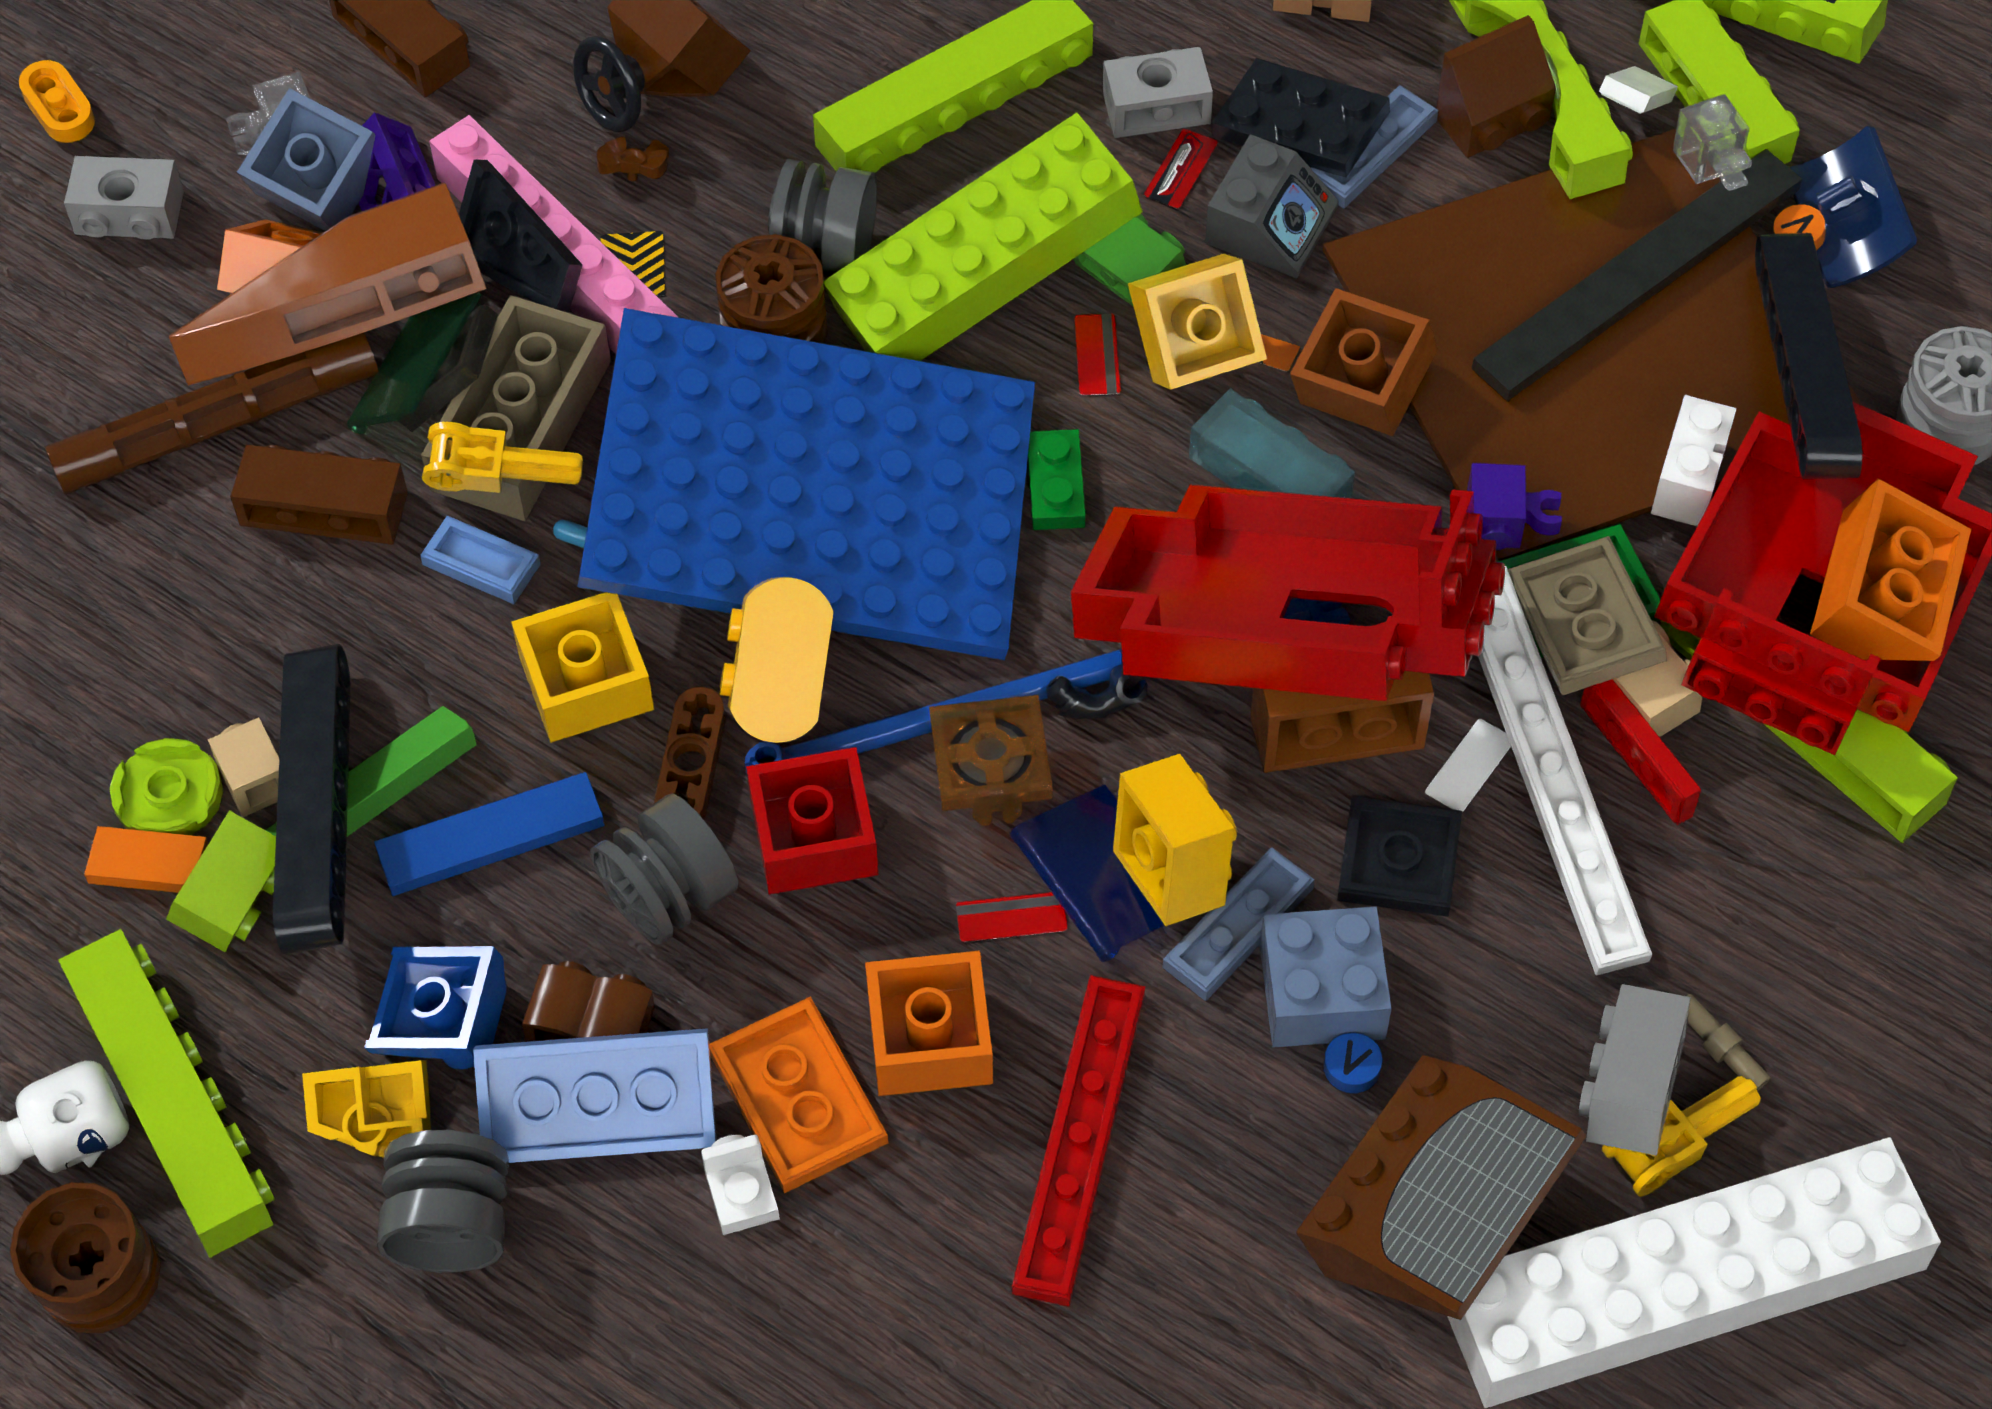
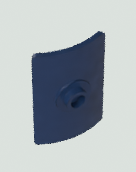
[1789,126,1917,288]

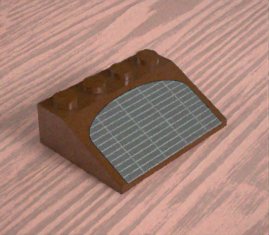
[1296,1055,1586,1320]

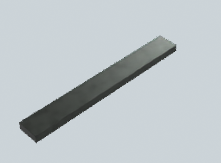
[1472,149,1802,401]

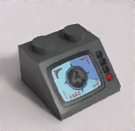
[1205,134,1339,279]

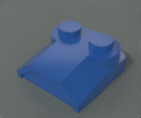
[364,946,507,1070]

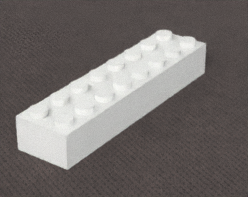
[1447,1137,1941,1408]

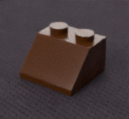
[1436,15,1556,158]

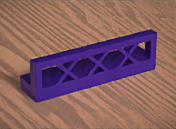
[359,112,435,211]

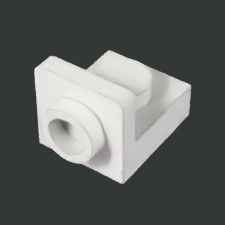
[701,1135,780,1235]

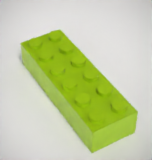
[824,113,1143,361]

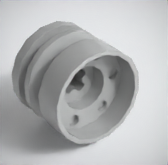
[1896,326,1992,465]

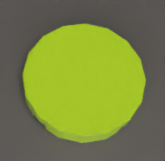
[110,738,224,835]

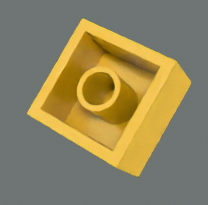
[1128,254,1267,390]
[511,592,654,743]
[1113,754,1237,926]

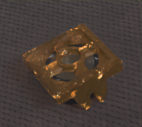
[929,695,1053,826]

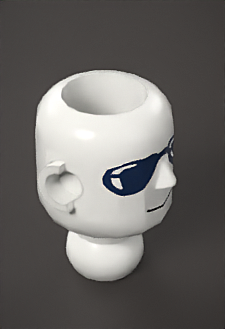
[0,1061,129,1175]

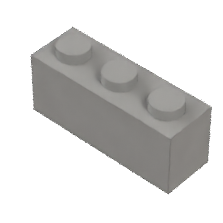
[1579,984,1691,1156]

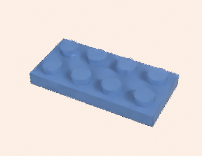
[473,1028,717,1163]

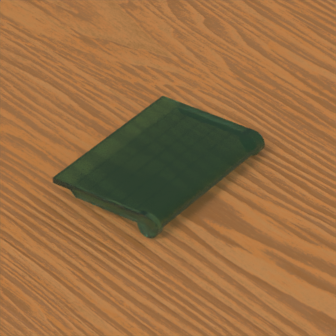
[347,292,482,434]

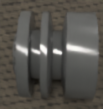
[768,159,877,273]
[590,793,738,945]
[377,1130,509,1273]

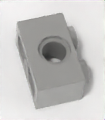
[1103,47,1213,138]
[64,156,184,239]

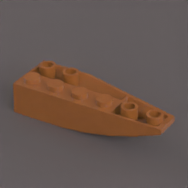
[169,182,487,385]

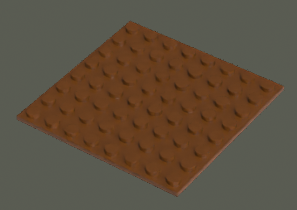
[1323,125,1863,562]

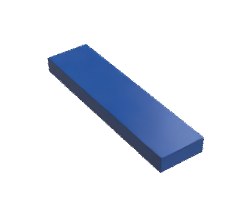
[374,772,605,896]

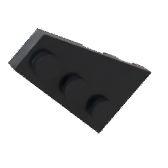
[459,159,583,313]

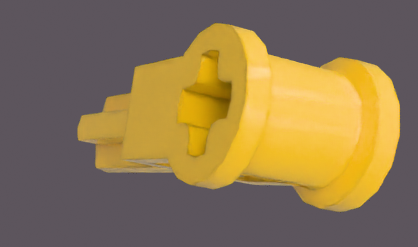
[422,422,583,493]
[1602,1076,1761,1197]

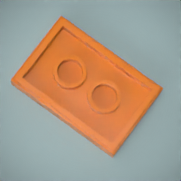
[709,996,888,1193]

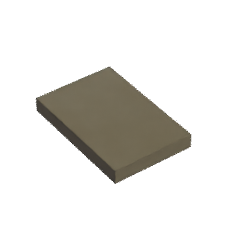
[1507,536,1667,696]

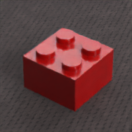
[746,747,879,895]

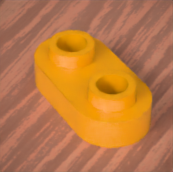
[19,60,95,143]

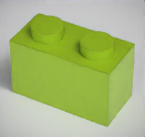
[166,810,276,952]

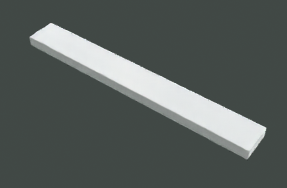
[1478,566,1652,976]

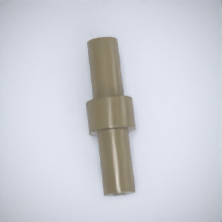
[1687,993,1771,1091]

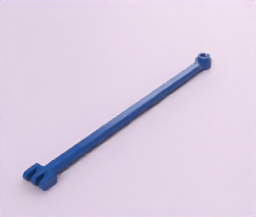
[745,598,1350,774]

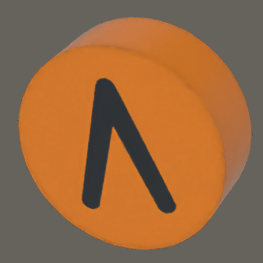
[1774,204,1826,251]

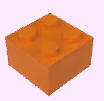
[865,951,993,1096]

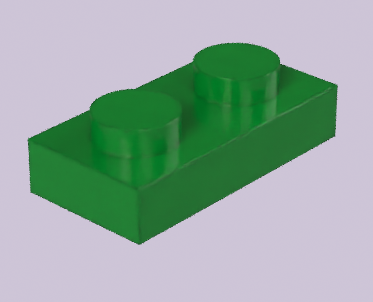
[1028,429,1085,530]

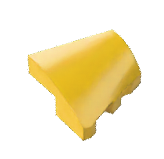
[302,1060,431,1158]

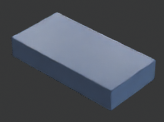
[420,515,541,604]

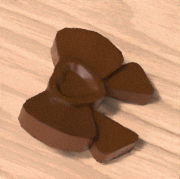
[596,136,669,181]

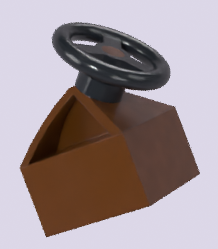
[573,0,751,132]

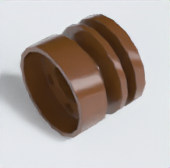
[715,234,828,344]
[10,1182,161,1333]

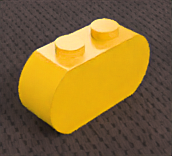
[720,577,833,743]

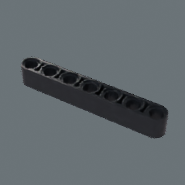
[1755,233,1862,479]
[273,644,351,955]

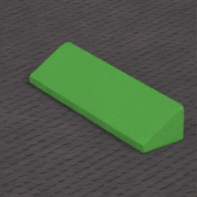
[265,706,476,837]

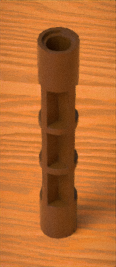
[44,333,379,495]

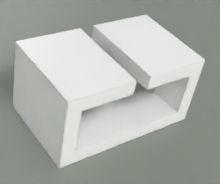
[1651,395,1737,526]

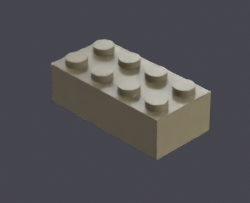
[421,295,611,521]

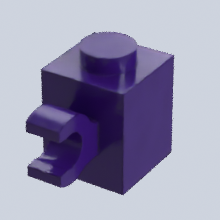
[1467,463,1562,550]

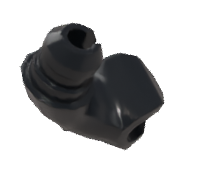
[1046,664,1147,719]

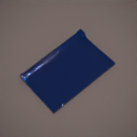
[1010,784,1165,962]

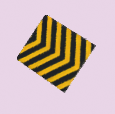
[600,231,665,296]

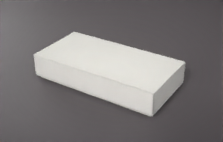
[1599,66,1678,114]

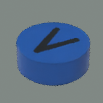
[1323,1033,1382,1093]

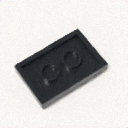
[1211,58,1390,178]

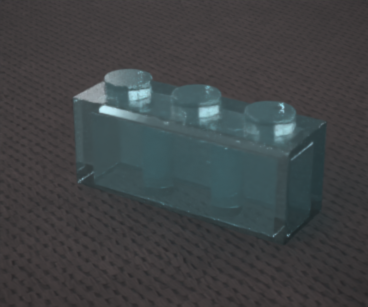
[1189,389,1355,499]

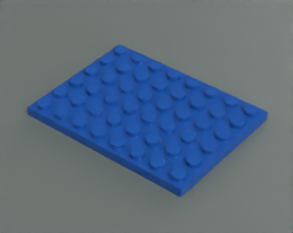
[577,308,1035,660]

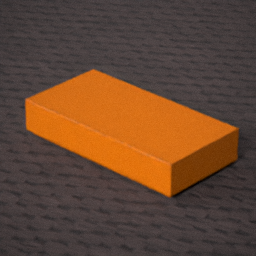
[84,826,209,893]

